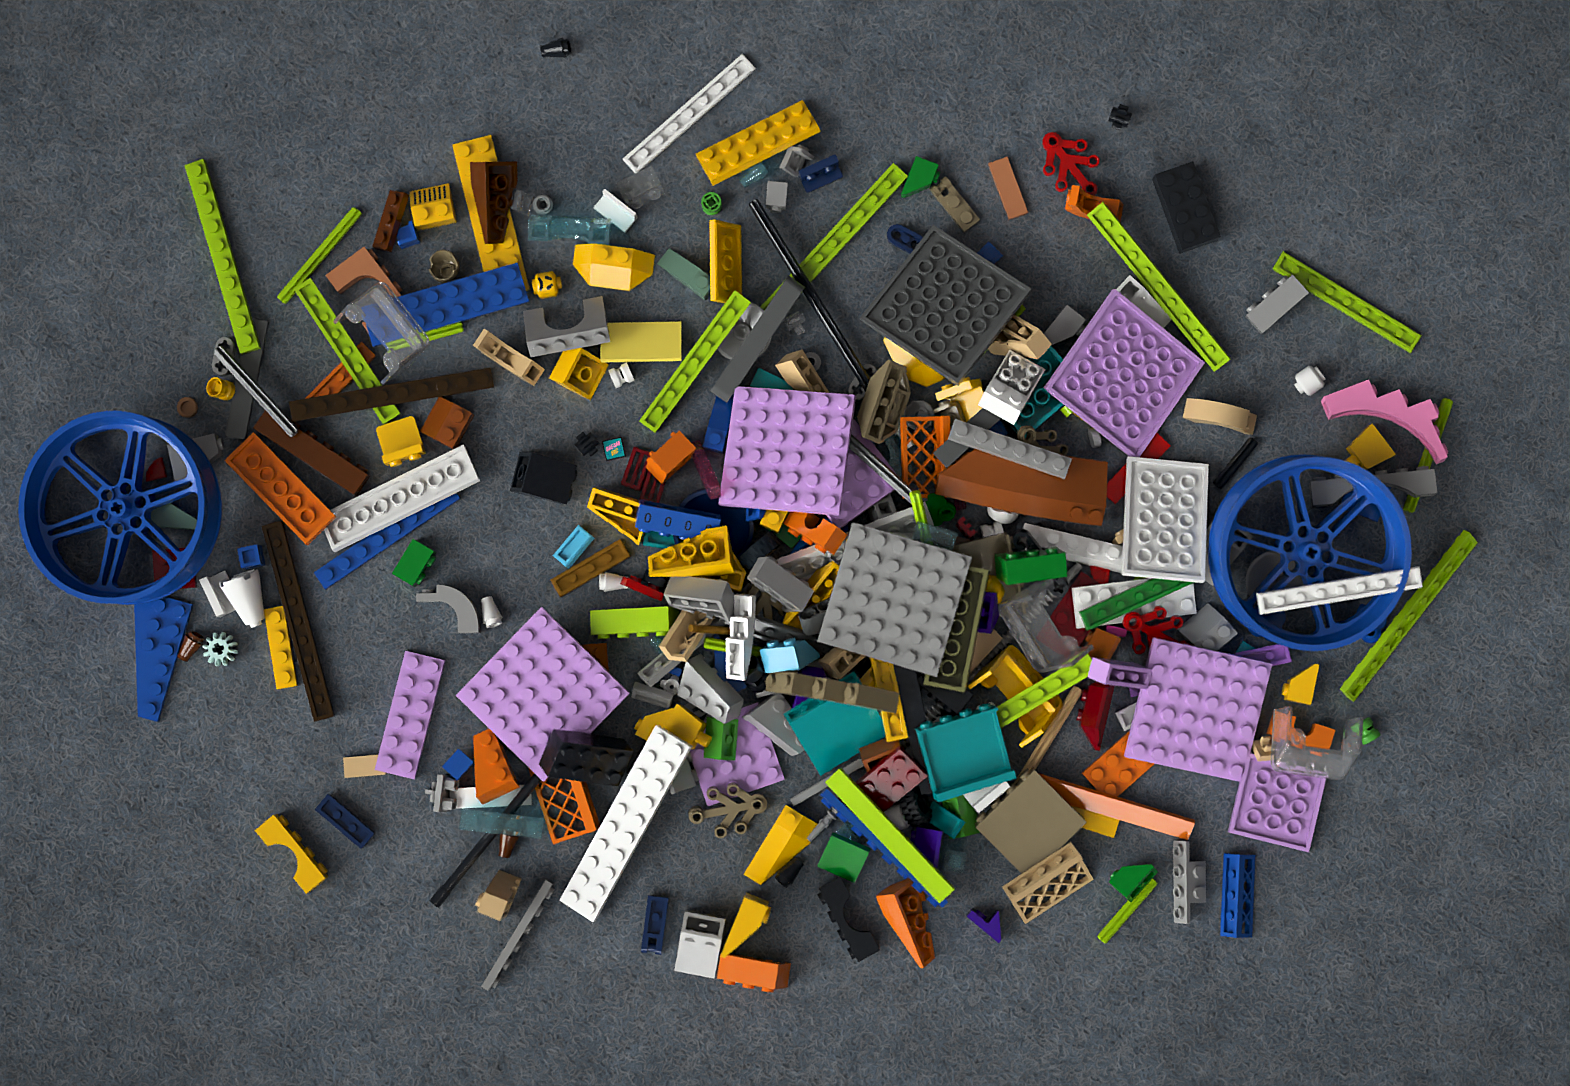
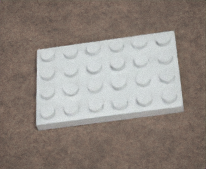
[1122,456,1209,583]

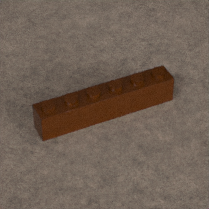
[253,410,370,496]

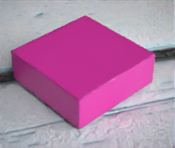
[1104,625,1127,637]

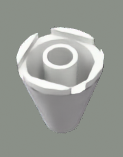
[219,569,265,628]

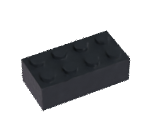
[1152,161,1221,254]
[539,729,634,786]

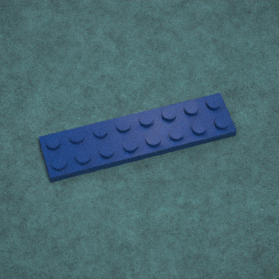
[361,262,529,347]

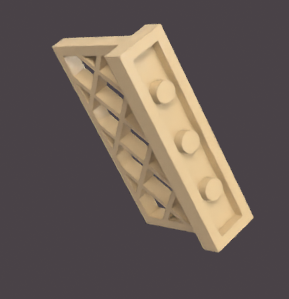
[1002,842,1094,924]

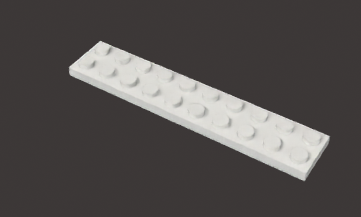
[560,725,692,922]

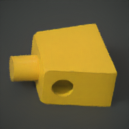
[1344,423,1396,470]
[664,704,712,750]

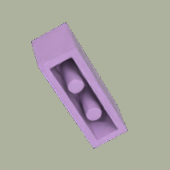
[1088,657,1152,689]

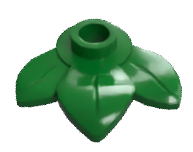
[924,493,956,527]

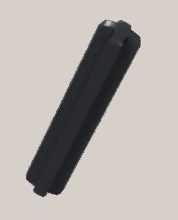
[1213,437,1258,489]

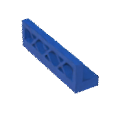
[1220,853,1255,938]

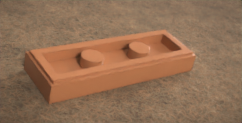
[988,157,1028,220]

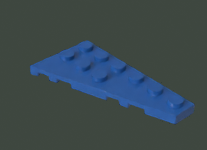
[134,597,193,722]

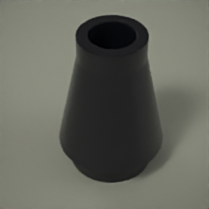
[540,38,571,58]
[774,857,804,888]

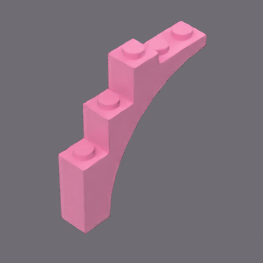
[1321,380,1448,465]

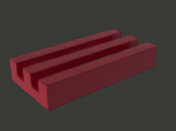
[620,447,650,491]
[639,470,666,503]
[956,517,976,539]

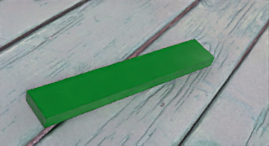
[1078,578,1195,631]

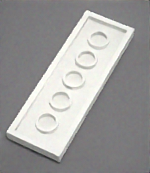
[1072,578,1197,629]

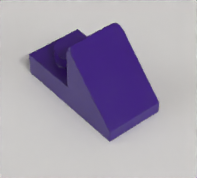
[966,909,1001,943]

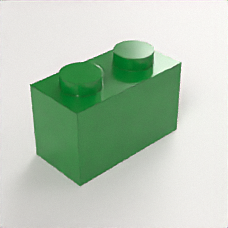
[392,539,437,587]

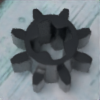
[1108,104,1132,131]
[574,432,600,456]

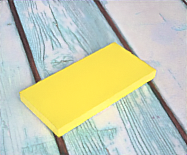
[600,321,682,362]

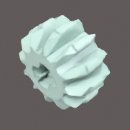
[203,632,238,666]

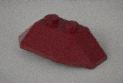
[1076,681,1115,751]

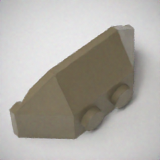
[857,360,911,444]

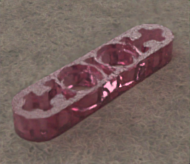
[691,440,721,500]

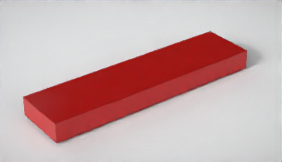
[1106,433,1171,505]

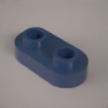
[887,224,923,254]

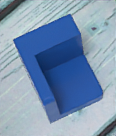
[397,220,421,249]
[237,544,266,570]
[442,749,474,780]

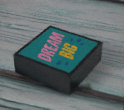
[602,437,626,461]

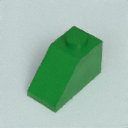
[901,156,940,198]
[1109,864,1158,902]

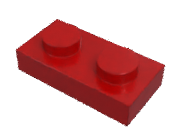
[620,575,664,601]

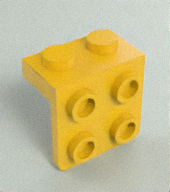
[935,377,984,422]
[376,416,426,467]

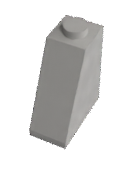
[167,434,225,481]

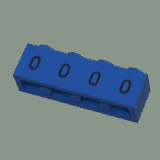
[635,499,721,540]

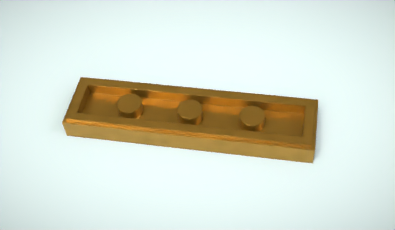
[550,539,631,597]

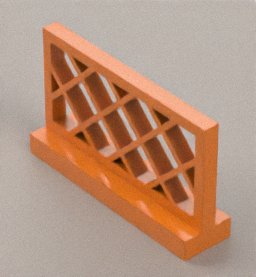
[900,416,952,499]
[528,767,600,844]

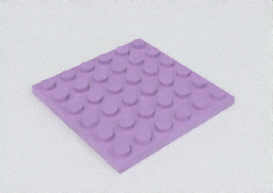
[1044,289,1205,457]
[718,386,856,516]
[456,607,630,782]
[1124,637,1272,782]

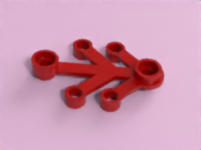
[1042,132,1100,196]
[1123,606,1191,654]

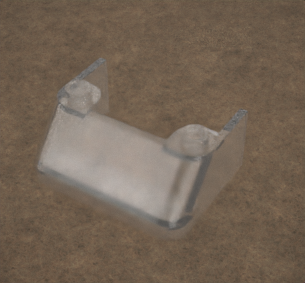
[333,282,430,385]
[998,579,1094,673]
[1271,706,1363,780]

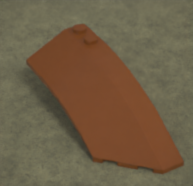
[934,449,1108,526]

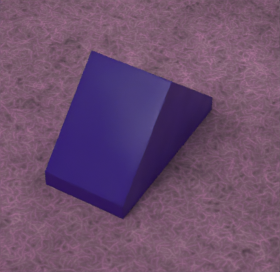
[978,592,999,634]

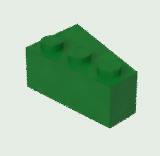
[995,547,1067,585]

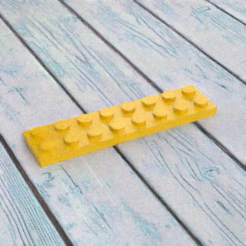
[452,135,530,291]

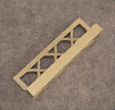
[659,610,715,662]

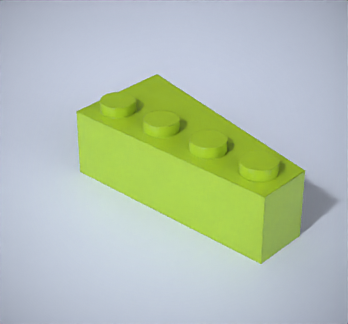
[590,606,680,639]

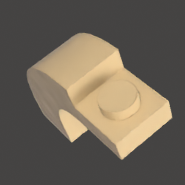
[473,329,545,386]
[1183,398,1257,435]

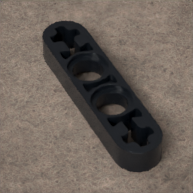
[1013,529,1068,597]

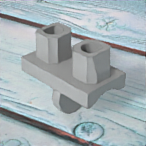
[425,774,459,812]

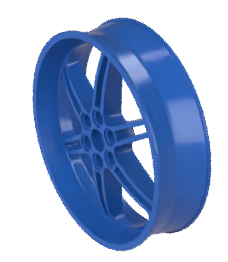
[18,411,222,605]
[1208,454,1412,651]

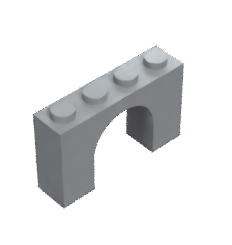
[523,296,610,357]

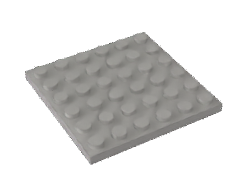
[817,522,972,677]

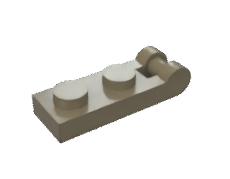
[929,176,980,233]

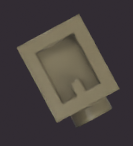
[933,400,966,428]

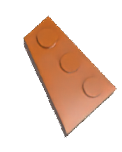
[473,729,520,805]
[717,954,791,992]

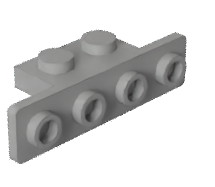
[1173,840,1206,924]

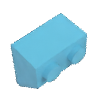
[760,638,820,673]

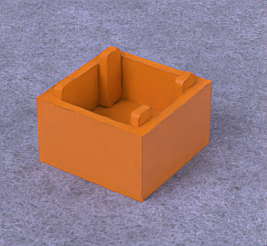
[646,430,696,484]

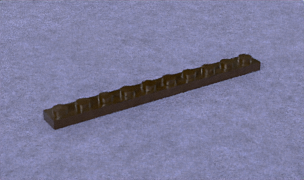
[289,368,494,422]
[261,521,335,722]

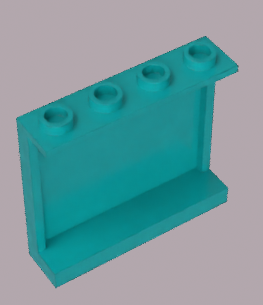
[784,671,886,776]
[915,703,1016,802]

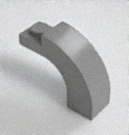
[416,585,481,634]

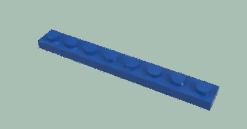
[314,493,460,590]
[820,789,948,908]

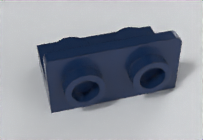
[799,154,843,193]

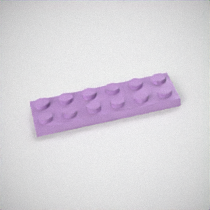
[375,651,445,779]

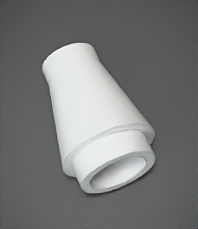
[599,572,628,592]
[481,596,503,628]

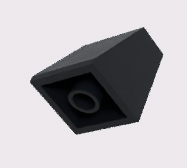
[510,452,577,505]

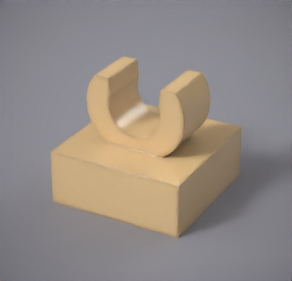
[1252,736,1279,761]

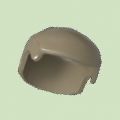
[429,249,460,283]

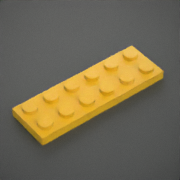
[696,100,820,186]

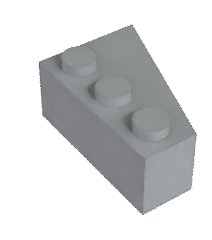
[677,654,744,724]

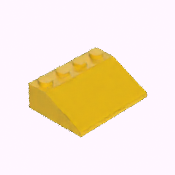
[721,892,771,958]

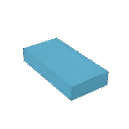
[553,525,595,569]

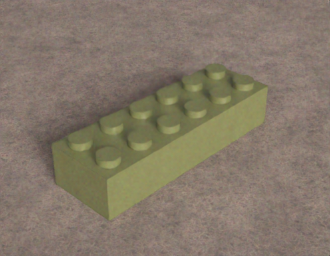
[924,567,990,693]

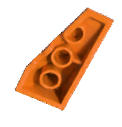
[876,878,935,968]

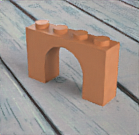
[325,247,402,332]

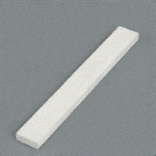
[623,54,756,174]
[1256,566,1423,614]

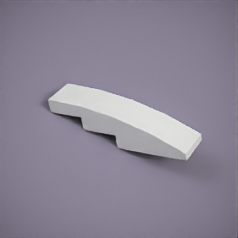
[726,593,756,681]

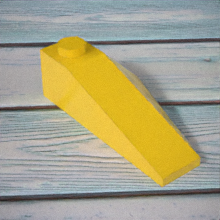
[648,526,735,577]
[743,805,817,885]

